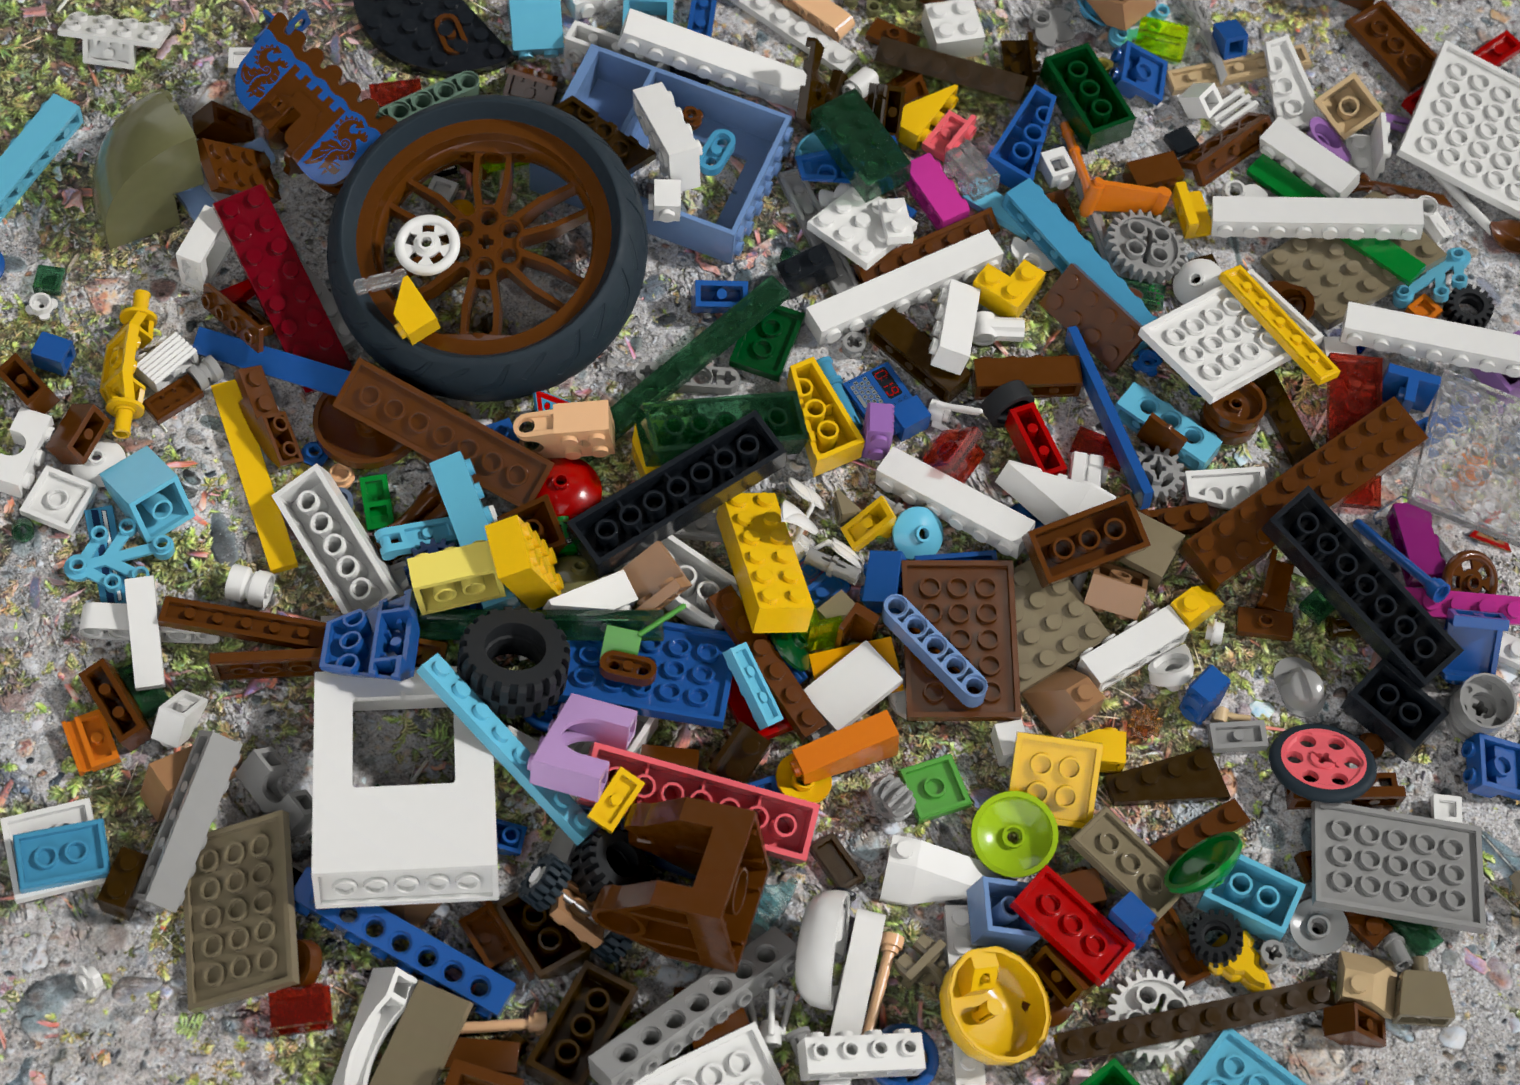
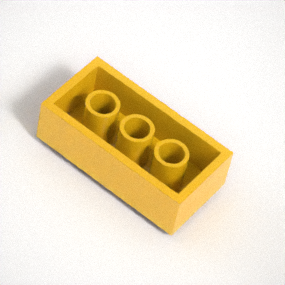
[484,515,564,610]

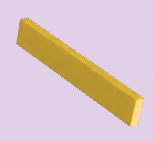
[1218,265,1341,386]

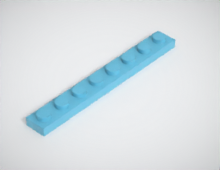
[416,653,599,846]

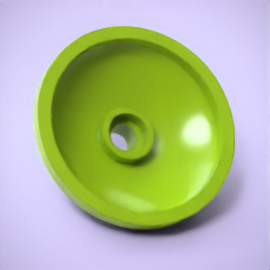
[971,791,1059,878]

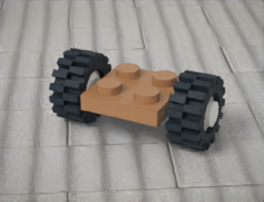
[518,853,633,964]

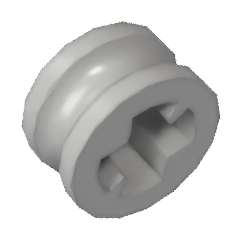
[841,332,866,359]

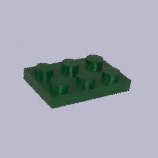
[729,297,805,383]

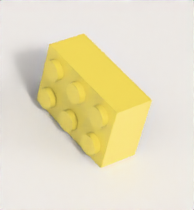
[407,540,506,616]

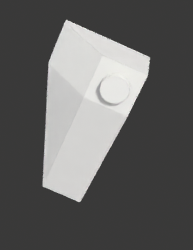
[995,460,1116,525]
[879,835,1002,907]

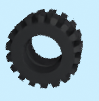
[570,826,652,902]

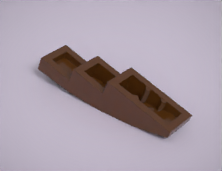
[442,1037,520,1075]

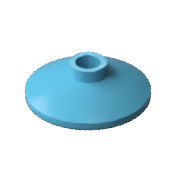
[892,506,943,560]

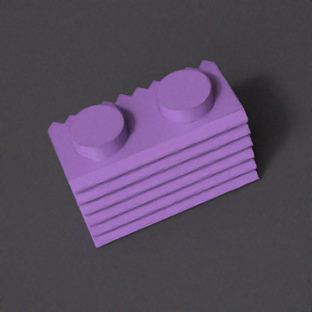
[862,402,895,461]

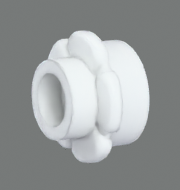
[1205,619,1225,646]

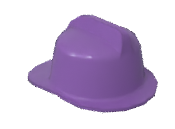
[1306,117,1351,162]

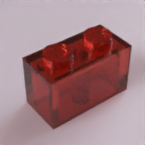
[268,983,335,1037]

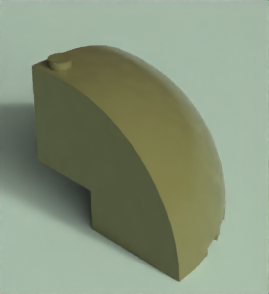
[92,88,204,249]

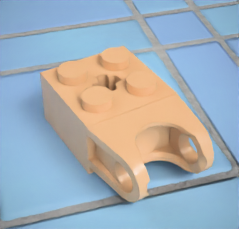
[513,400,615,460]

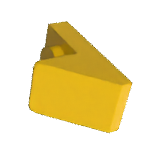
[840,495,897,552]

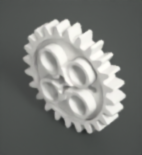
[1105,969,1200,1067]

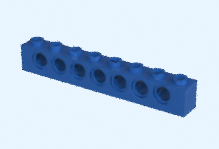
[294,866,516,1020]

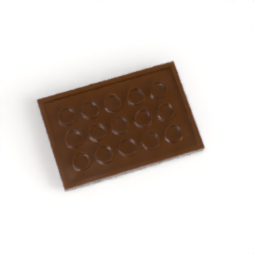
[901,560,1021,721]

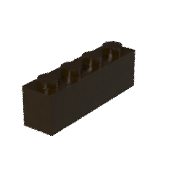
[868,307,971,403]

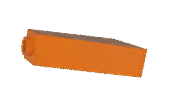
[789,710,899,785]

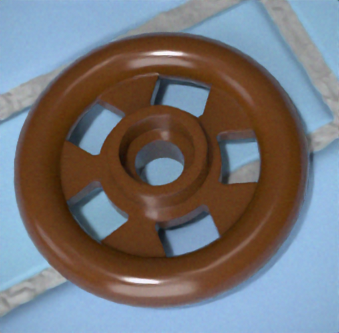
[1441,550,1498,595]

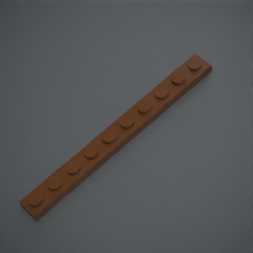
[158,596,448,667]

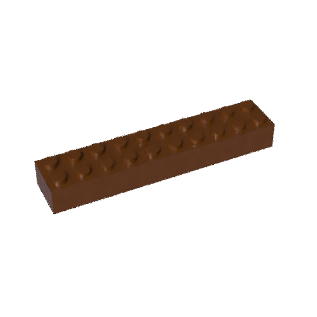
[1179,396,1429,593]

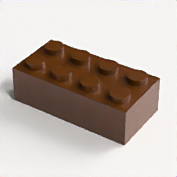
[1021,494,1151,589]

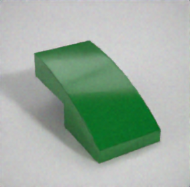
[359,473,394,531]

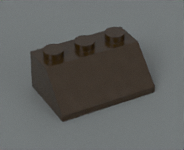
[493,891,591,980]

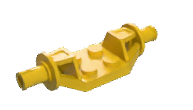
[99,289,158,439]

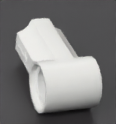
[1418,195,1454,247]
[973,311,1025,346]

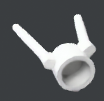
[928,399,983,452]
[747,987,795,1049]

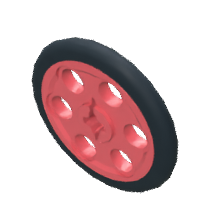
[1268,724,1377,803]

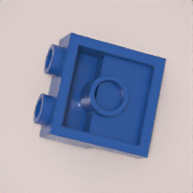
[1108,40,1168,106]
[1461,732,1520,801]

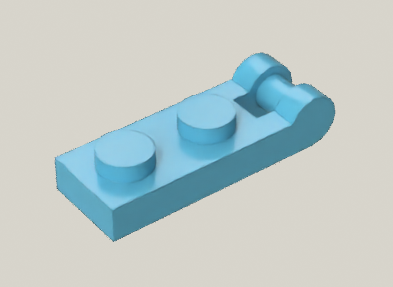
[374,517,458,560]

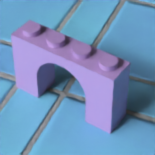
[527,693,638,802]

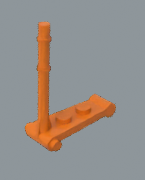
[1059,121,1172,218]

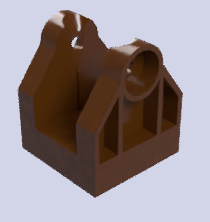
[591,797,771,973]

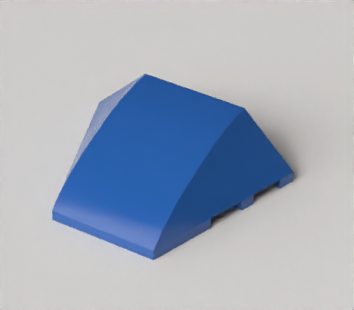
[319,588,420,681]

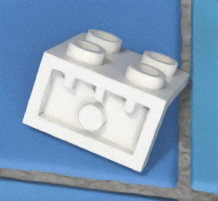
[1343,112,1392,181]

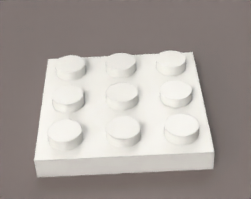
[807,184,918,270]
[0,798,106,904]

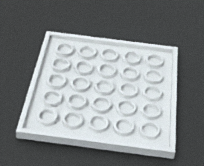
[1396,40,1520,219]

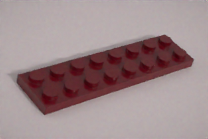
[212,184,353,396]

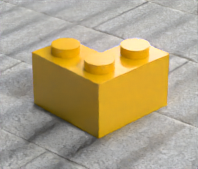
[972,259,1046,318]

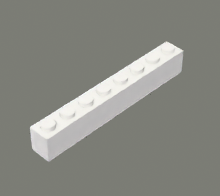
[617,8,807,112]
[1211,196,1424,241]
[804,230,1004,346]
[1340,302,1520,378]

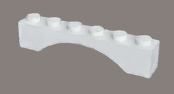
[332,967,418,1085]

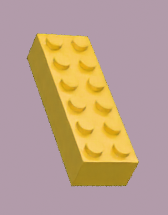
[716,492,814,633]

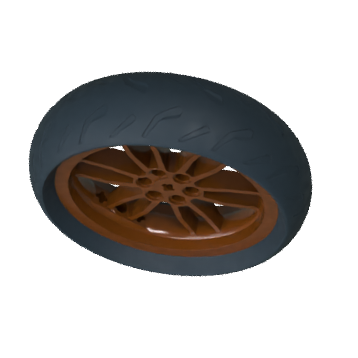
[327,95,648,402]

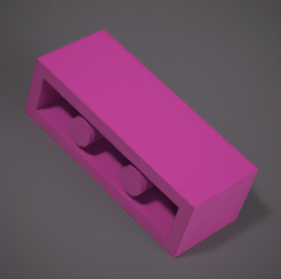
[903,152,970,230]

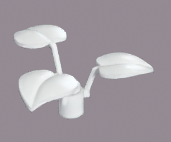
[781,477,865,578]

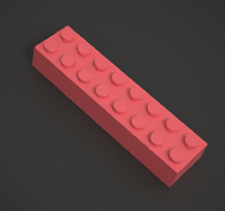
[575,742,820,864]

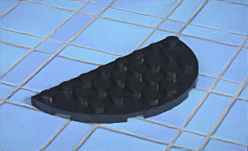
[353,0,514,77]

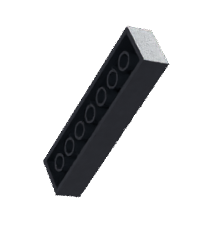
[567,410,787,579]
[1261,485,1464,689]

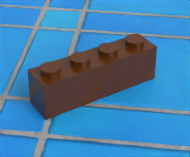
[970,354,1083,400]

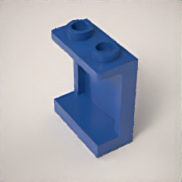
[1439,608,1510,685]

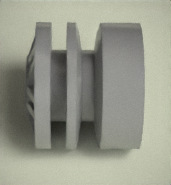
[1444,673,1517,742]

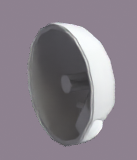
[795,890,850,1010]

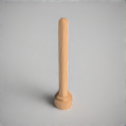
[861,932,905,1035]
[460,1011,548,1036]

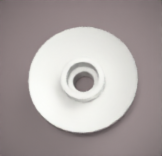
[1173,259,1222,305]
[70,438,126,488]

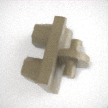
[894,934,947,990]

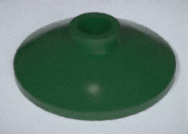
[770,632,810,672]

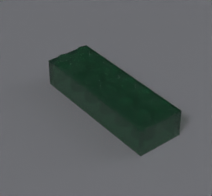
[634,391,809,467]

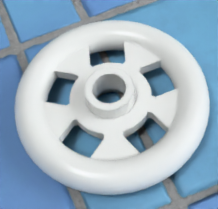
[395,214,460,276]

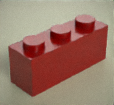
[1005,402,1068,476]

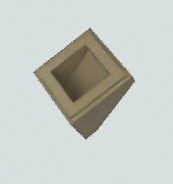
[832,490,861,527]

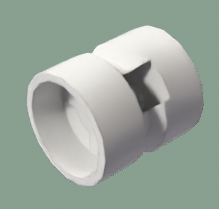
[225,563,275,609]

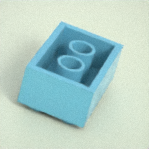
[1196,854,1306,942]

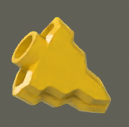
[1207,929,1272,993]

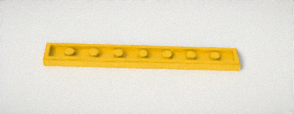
[211,379,298,574]

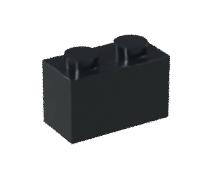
[776,242,838,300]

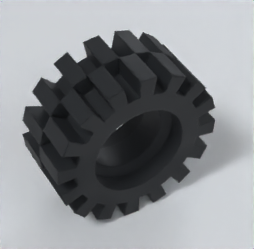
[1443,284,1494,328]
[1189,909,1243,968]

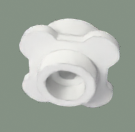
[25,292,58,321]
[75,965,103,998]

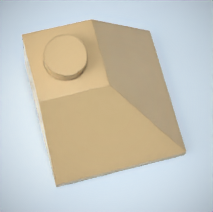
[1313,72,1385,141]
[1334,950,1398,1019]

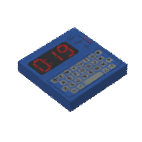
[842,362,913,420]

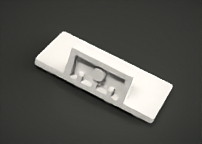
[57,11,171,70]

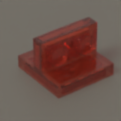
[921,426,985,484]

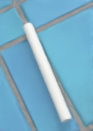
[1427,171,1491,236]

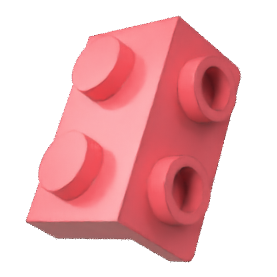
[921,110,977,164]

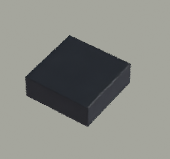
[1163,125,1199,158]

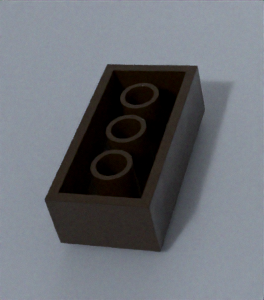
[525,960,639,1085]

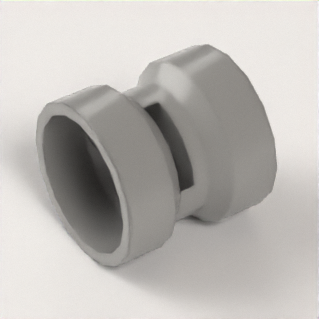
[186,355,224,391]

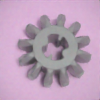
[866,773,917,823]

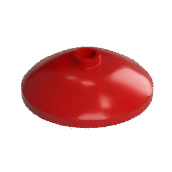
[536,458,602,520]

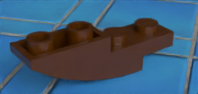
[233,365,304,468]

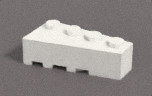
[633,82,703,192]

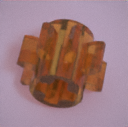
[1127,704,1164,742]

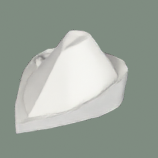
[1148,644,1194,692]

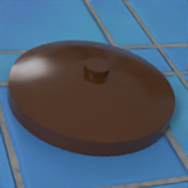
[313,393,412,469]

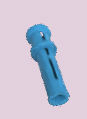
[816,356,863,431]

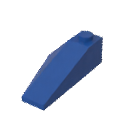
[795,135,909,186]

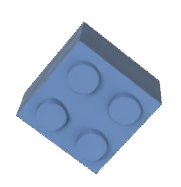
[966,876,1041,952]

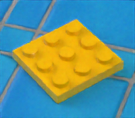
[1008,731,1103,828]

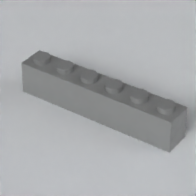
[132,730,242,913]

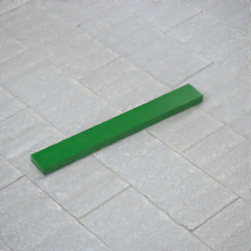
[1246,154,1426,287]

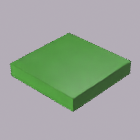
[897,753,972,824]

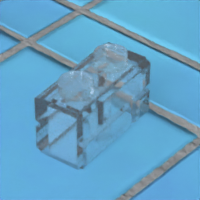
[943,140,1000,202]

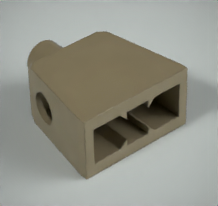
[1392,956,1456,1027]

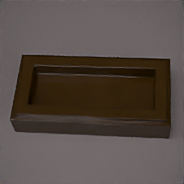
[809,832,866,890]

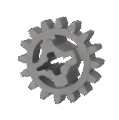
[1127,446,1186,503]

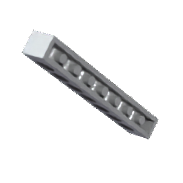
[588,926,797,1085]

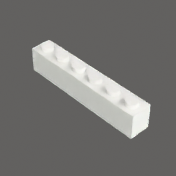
[875,446,1036,559]

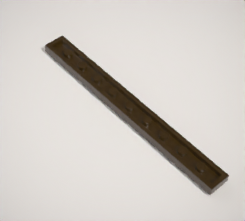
[1188,253,1316,467]
[1053,977,1336,1065]

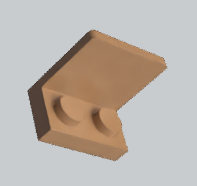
[619,541,692,621]

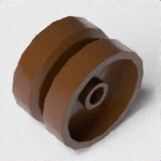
[1200,382,1267,446]

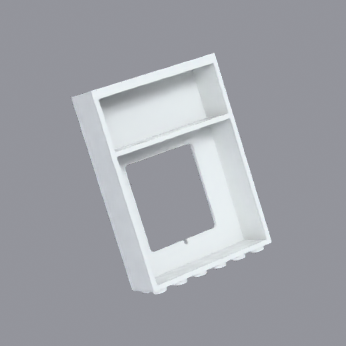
[311,666,499,909]

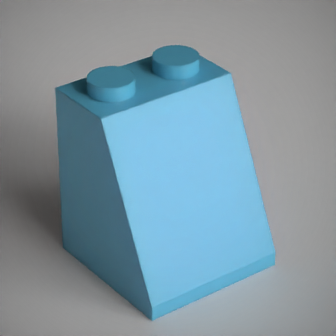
[507,0,564,60]
[99,446,196,544]

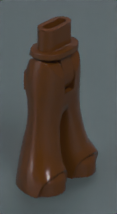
[373,485,449,564]

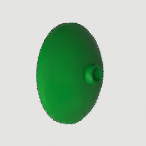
[1164,832,1243,894]

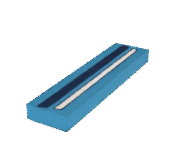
[84,505,127,604]

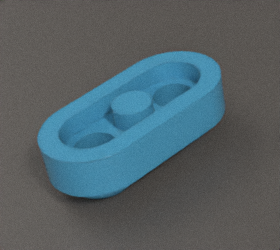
[700,129,736,176]

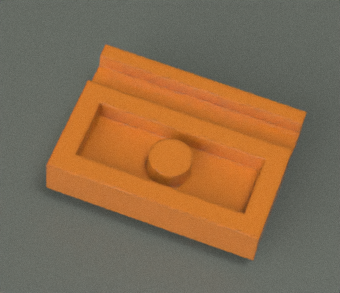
[61,709,121,777]

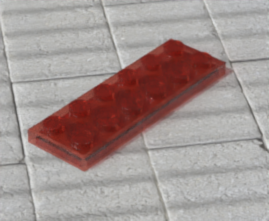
[1326,352,1383,510]

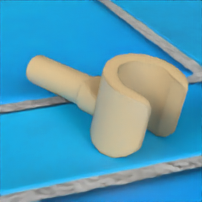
[1210,706,1251,723]

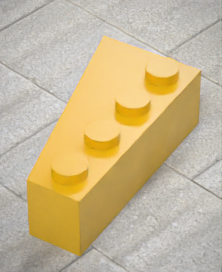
[787,356,865,477]

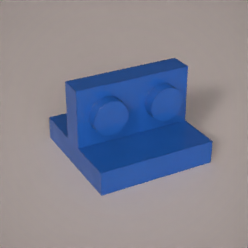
[1374,363,1442,413]

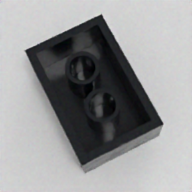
[1341,658,1449,762]

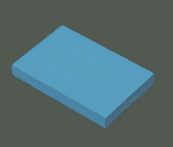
[13,818,111,894]

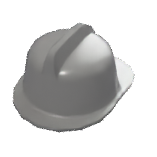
[1273,657,1325,718]

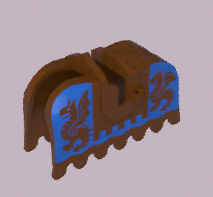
[235,12,398,195]

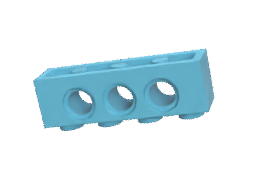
[1115,382,1223,471]

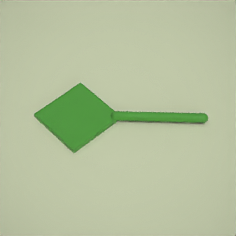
[600,603,686,658]

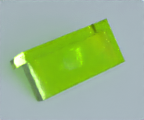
[1134,16,1190,63]
[800,600,843,651]

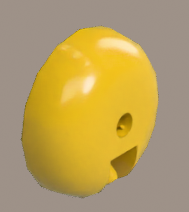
[939,946,1051,1066]

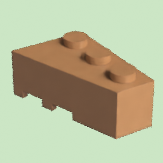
[140,732,244,822]

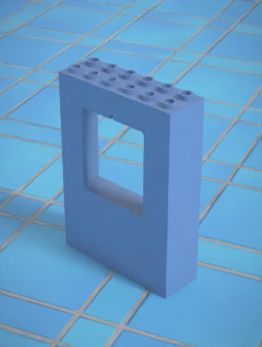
[529,44,794,264]

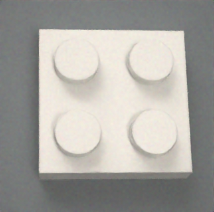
[19,465,98,535]

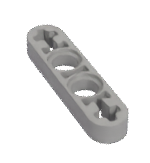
[635,362,740,395]

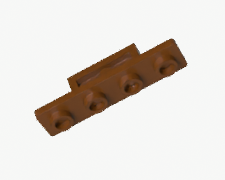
[201,283,273,353]
[458,900,535,982]

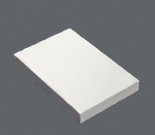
[804,640,903,731]

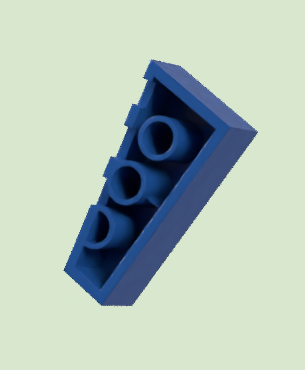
[981,84,1057,189]

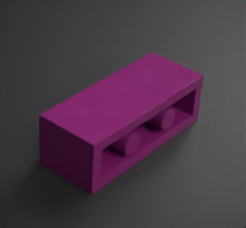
[1386,501,1446,588]

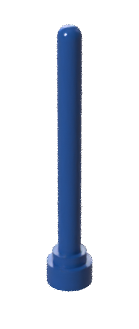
[1353,519,1451,603]

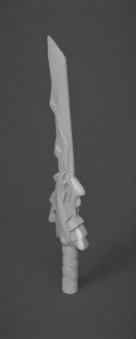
[1179,0,1227,85]

